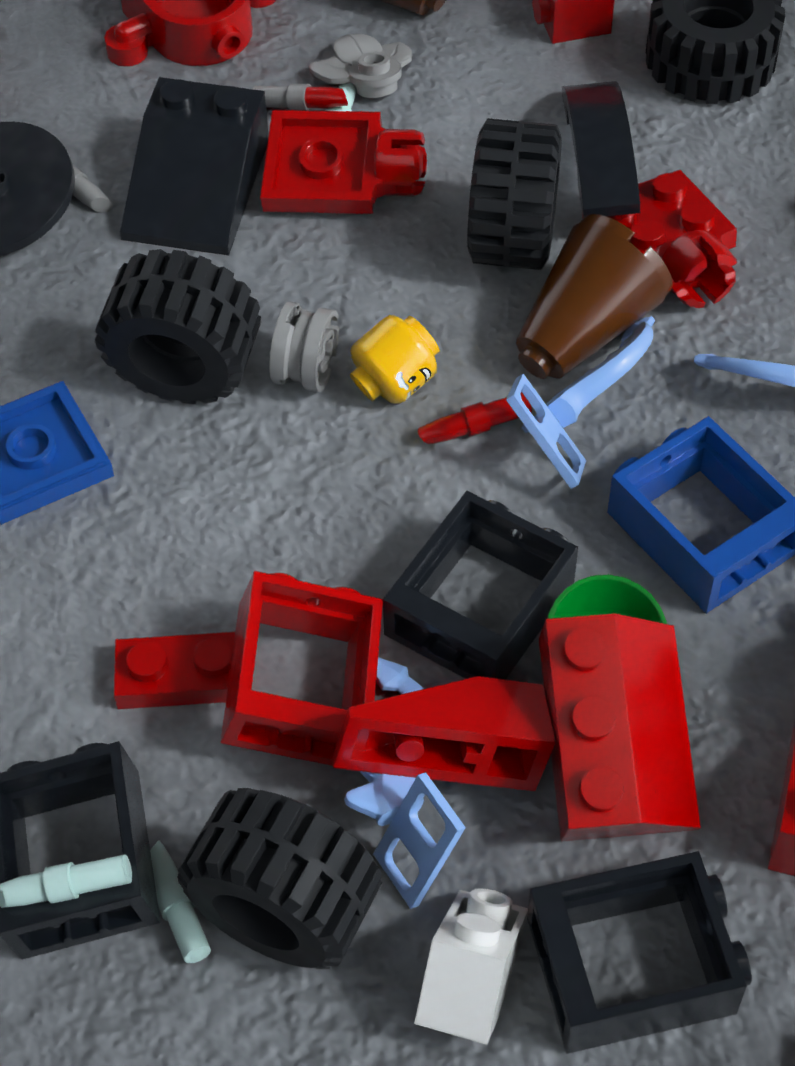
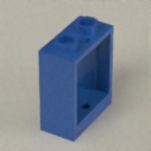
[607,416,795,614]

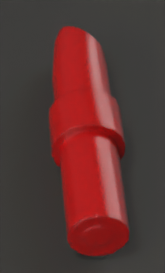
[417,392,532,444]

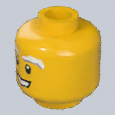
[350,315,440,404]

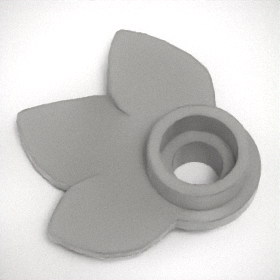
[309,34,412,98]

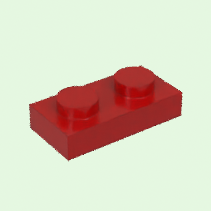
[114,632,235,710]

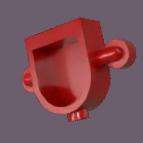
[104,0,276,66]

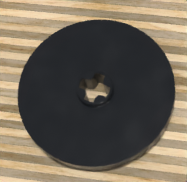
[0,121,75,256]

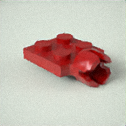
[260,110,427,214]
[582,170,737,308]

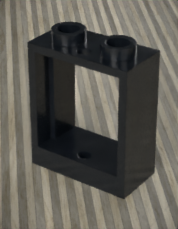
[383,491,578,680]
[0,741,160,960]
[527,851,752,1054]

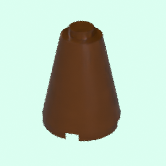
[516,214,673,379]

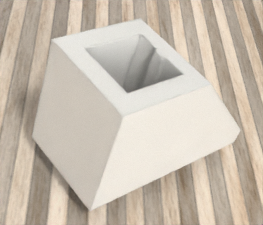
[414,889,528,1045]

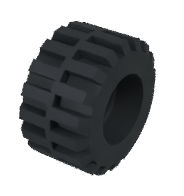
[645,0,785,104]
[467,118,562,270]
[95,249,261,404]
[177,788,382,969]

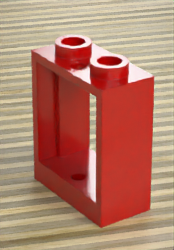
[220,571,383,766]

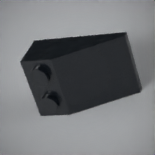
[120,77,269,255]

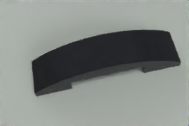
[562,81,640,218]

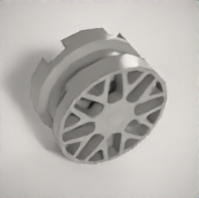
[269,301,339,392]

